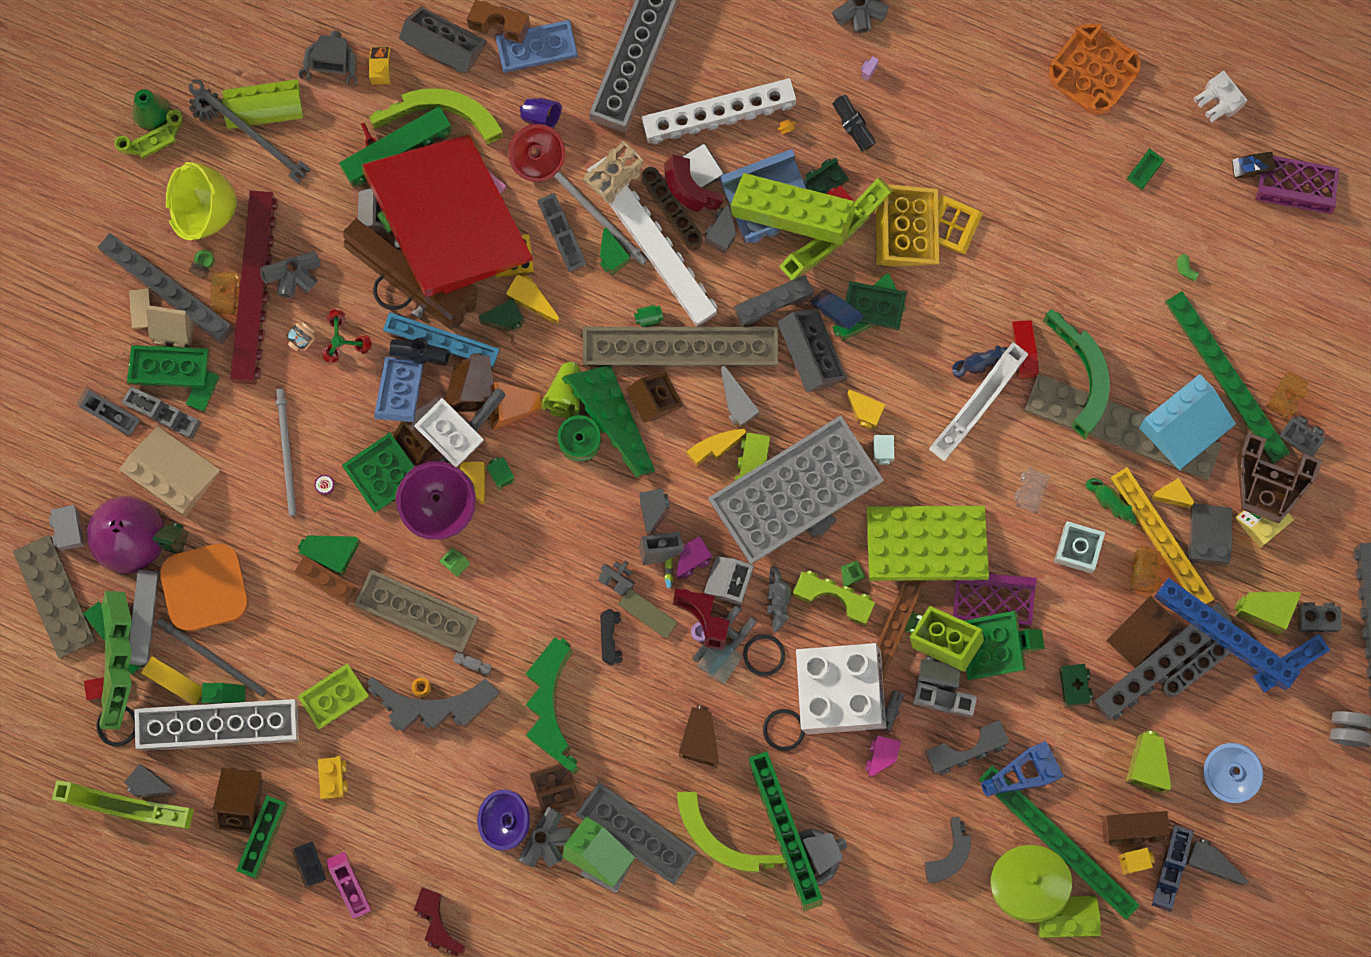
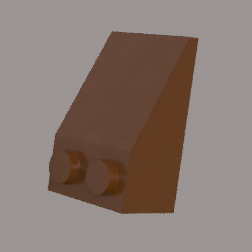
[1106,596,1179,668]

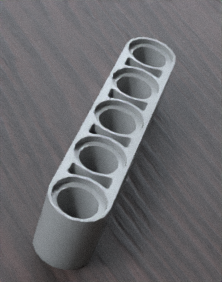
[129,570,159,666]

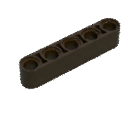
[642,167,702,251]

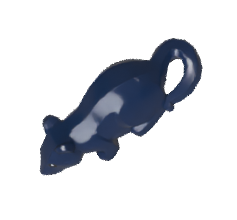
[952,345,1008,378]

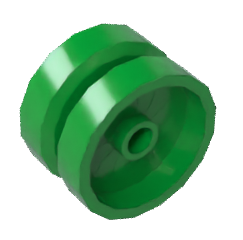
[557,415,602,463]

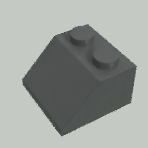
[639,488,670,536]
[916,657,960,692]
[124,764,177,799]

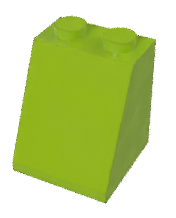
[1234,592,1301,635]
[1126,730,1171,794]

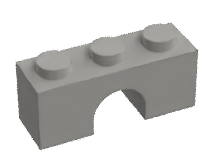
[912,682,977,718]

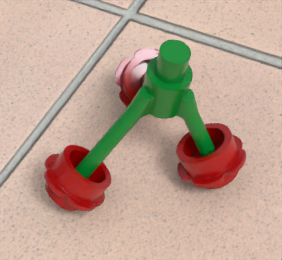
[322,309,372,363]

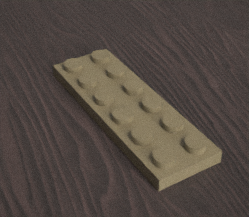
[13,535,96,659]
[354,569,479,654]

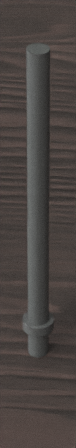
[156,617,267,697]

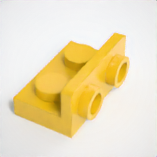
[318,756,348,799]

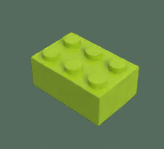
[910,606,984,672]

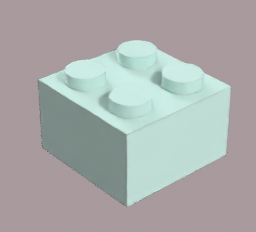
[1054,521,1105,574]

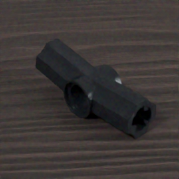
[832,94,876,152]
[389,338,450,366]

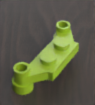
[115,109,183,159]

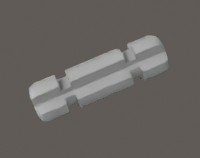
[453,652,492,675]

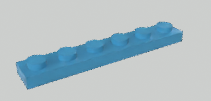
[383,312,500,368]

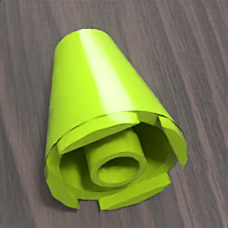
[541,362,581,418]

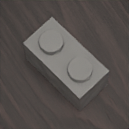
[49,505,85,551]

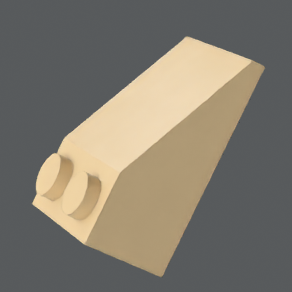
[146,305,195,348]

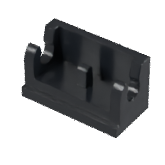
[292,841,326,889]

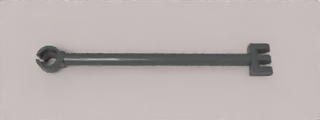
[189,79,311,184]

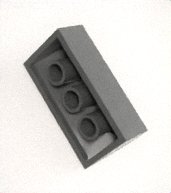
[399,6,487,74]
[777,309,847,393]

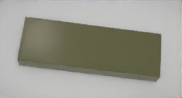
[618,589,678,639]

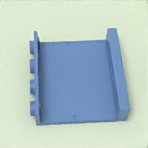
[720,149,806,244]

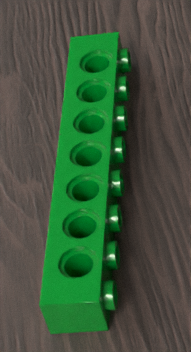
[748,751,823,912]

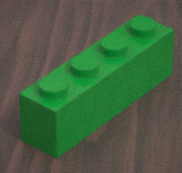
[236,796,288,879]

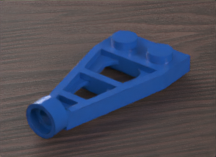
[981,741,1064,797]

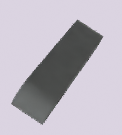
[1162,642,1231,698]

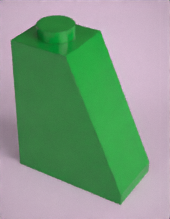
[298,535,361,576]

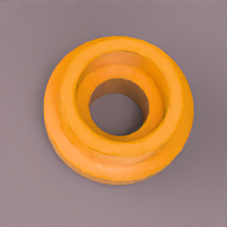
[777,119,796,134]
[411,677,431,697]

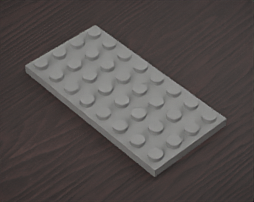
[708,415,884,565]

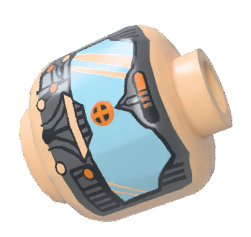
[287,322,316,351]

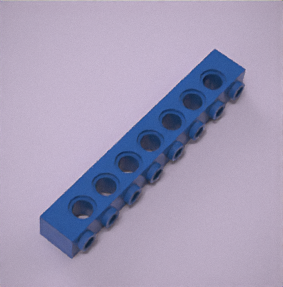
[1154,578,1300,691]

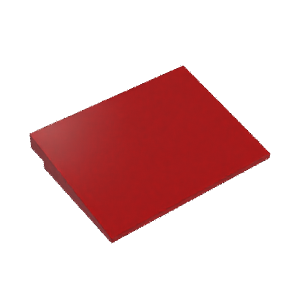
[362,134,533,298]

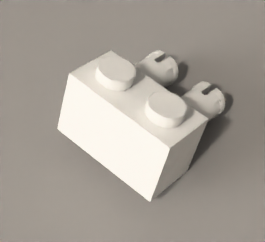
[1194,71,1247,123]

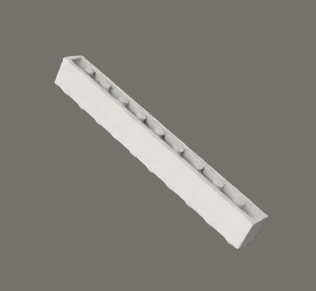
[587,157,718,327]

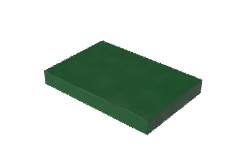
[845,281,907,331]

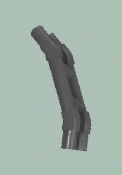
[692,604,758,675]

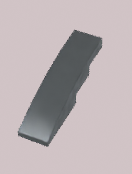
[537,193,586,272]
[122,387,202,439]

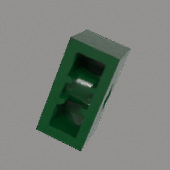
[1059,664,1093,708]

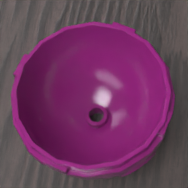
[395,461,475,540]

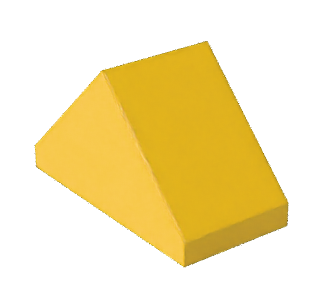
[1152,478,1194,508]

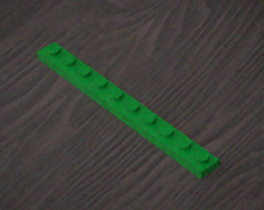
[1165,291,1290,464]
[978,765,1140,920]

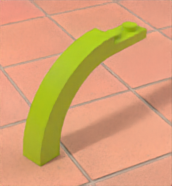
[369,88,504,145]
[779,177,893,280]
[52,780,194,829]
[677,792,787,873]

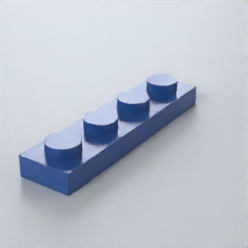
[1252,634,1330,693]

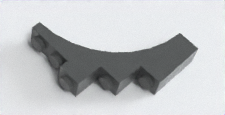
[367,677,500,732]

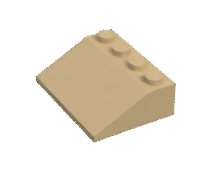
[119,426,221,518]

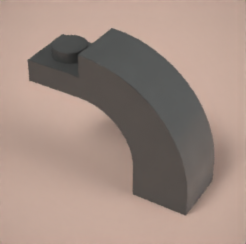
[924,817,971,884]

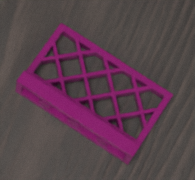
[1255,156,1340,214]
[953,574,1037,625]

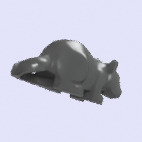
[767,567,792,633]

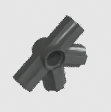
[832,0,889,33]
[260,251,320,298]
[518,806,571,868]

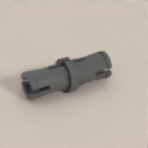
[882,690,905,732]

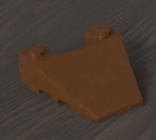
[1237,432,1322,524]

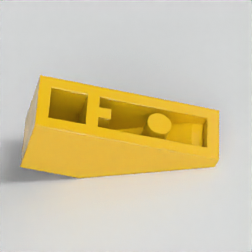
[506,274,560,325]

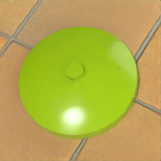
[991,845,1072,923]

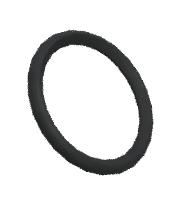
[373,275,411,310]
[743,635,785,676]
[96,706,135,746]
[763,709,805,751]

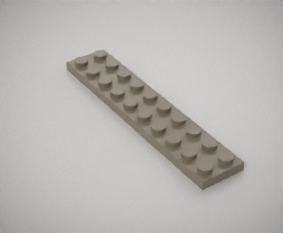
[583,327,778,367]
[1024,374,1222,481]

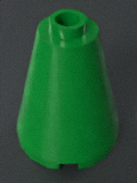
[132,89,171,131]

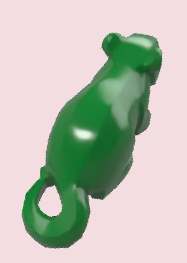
[1085,478,1137,525]

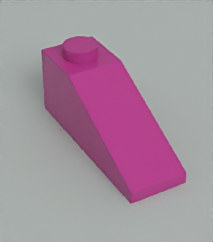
[327,851,371,919]

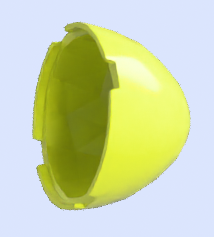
[166,162,237,240]

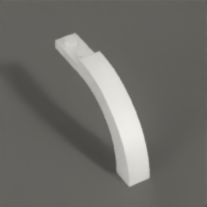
[929,342,1028,461]

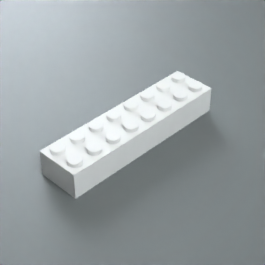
[134,699,299,751]

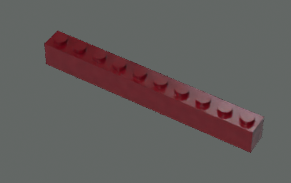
[230,190,278,385]

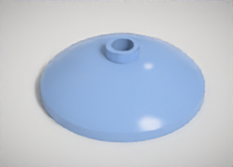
[1204,743,1264,803]

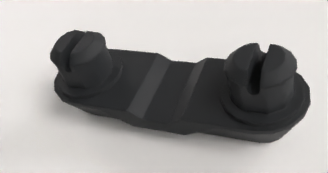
[600,609,623,666]

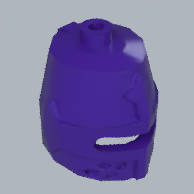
[520,98,562,129]

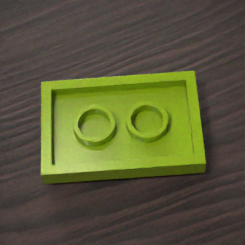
[297,663,369,730]

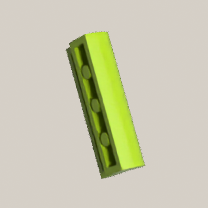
[222,79,304,129]

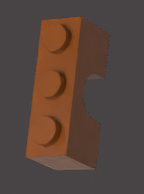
[467,0,530,44]
[294,556,357,606]

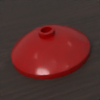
[508,124,565,182]

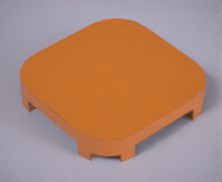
[1048,23,1141,115]
[160,544,249,632]

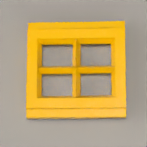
[938,195,983,255]

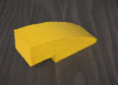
[686,429,747,467]
[141,657,202,705]

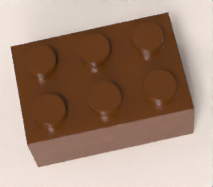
[1102,811,1170,846]

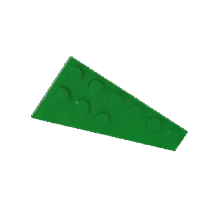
[562,366,655,478]

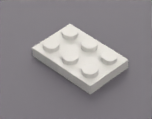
[414,398,484,467]

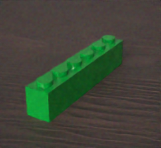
[339,106,452,187]

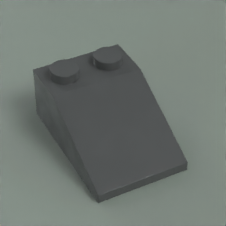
[1187,503,1232,566]

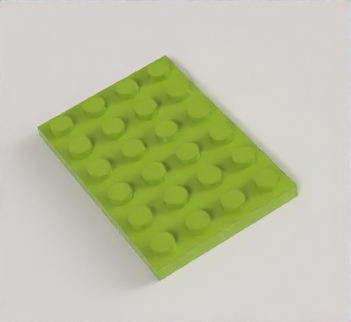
[866,506,989,581]

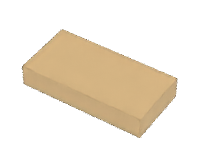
[129,289,151,330]

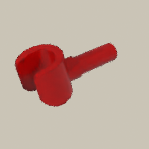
[361,122,376,147]

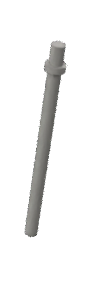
[554,172,647,265]
[275,389,297,516]

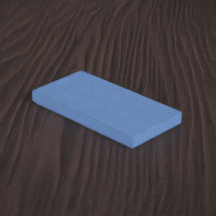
[495,20,578,73]
[374,357,424,422]

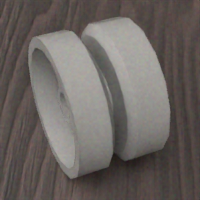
[1329,711,1371,748]

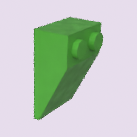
[562,817,635,888]

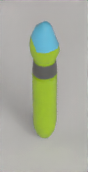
[664,557,673,588]

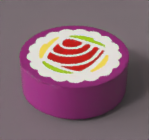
[314,475,335,495]

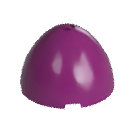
[87,496,165,574]

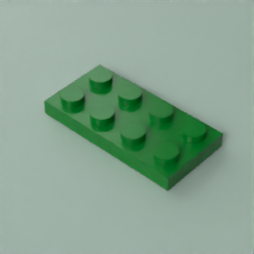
[127,345,210,388]

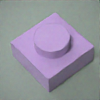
[861,56,879,81]

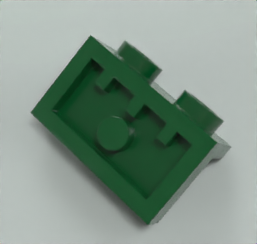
[804,157,849,194]

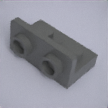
[1279,414,1326,457]

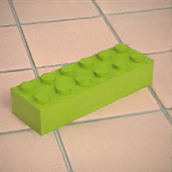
[731,173,855,245]

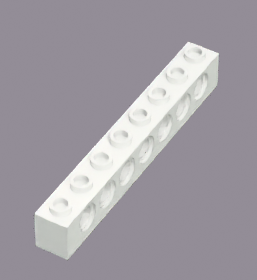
[641,78,796,144]

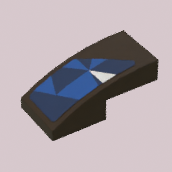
[1232,152,1275,179]

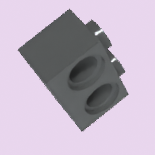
[1297,602,1341,633]

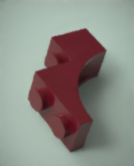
[673,589,730,650]
[414,887,466,956]

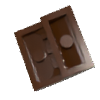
[530,763,580,813]

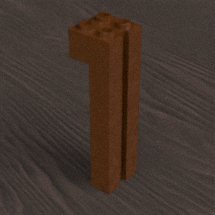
[343,218,477,330]

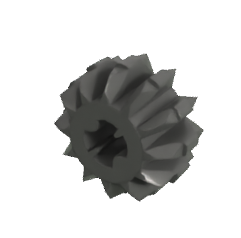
[189,89,222,122]

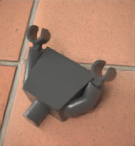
[298,31,358,86]
[798,829,847,886]

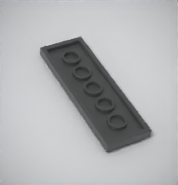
[576,783,697,885]

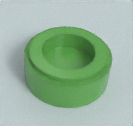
[194,250,214,270]

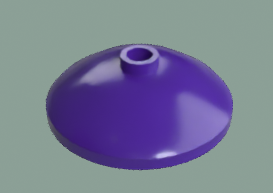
[477,790,530,850]

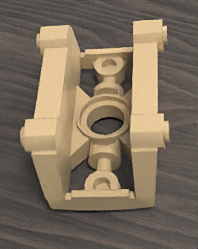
[582,141,643,203]

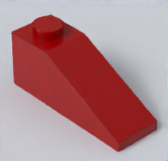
[1012,320,1039,379]

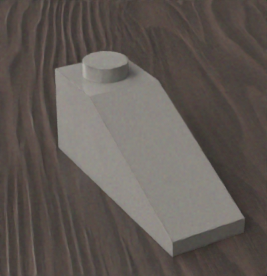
[721,366,760,429]

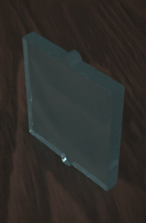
[697,645,743,685]

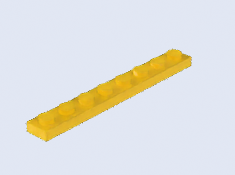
[1110,467,1214,604]

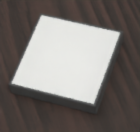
[682,143,724,189]

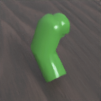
[1177,254,1199,282]

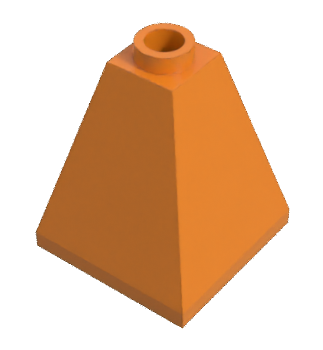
[490,382,543,430]

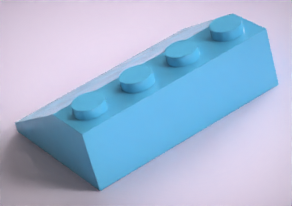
[1139,374,1236,471]

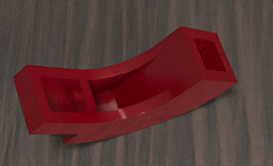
[664,154,725,212]

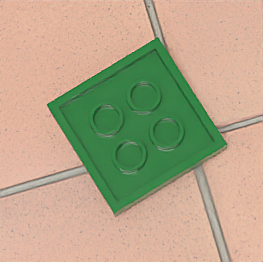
[342,432,414,514]
[965,611,1026,681]

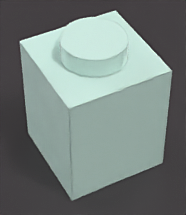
[873,435,894,465]

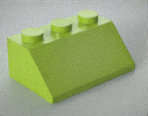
[1037,896,1101,938]

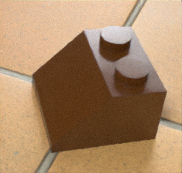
[626,372,683,423]

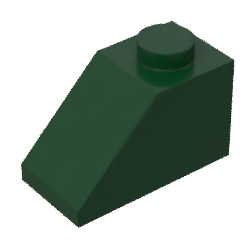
[478,299,525,332]

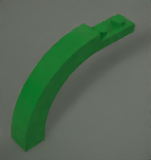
[1043,309,1110,440]

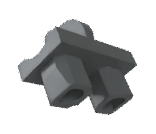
[598,561,635,596]

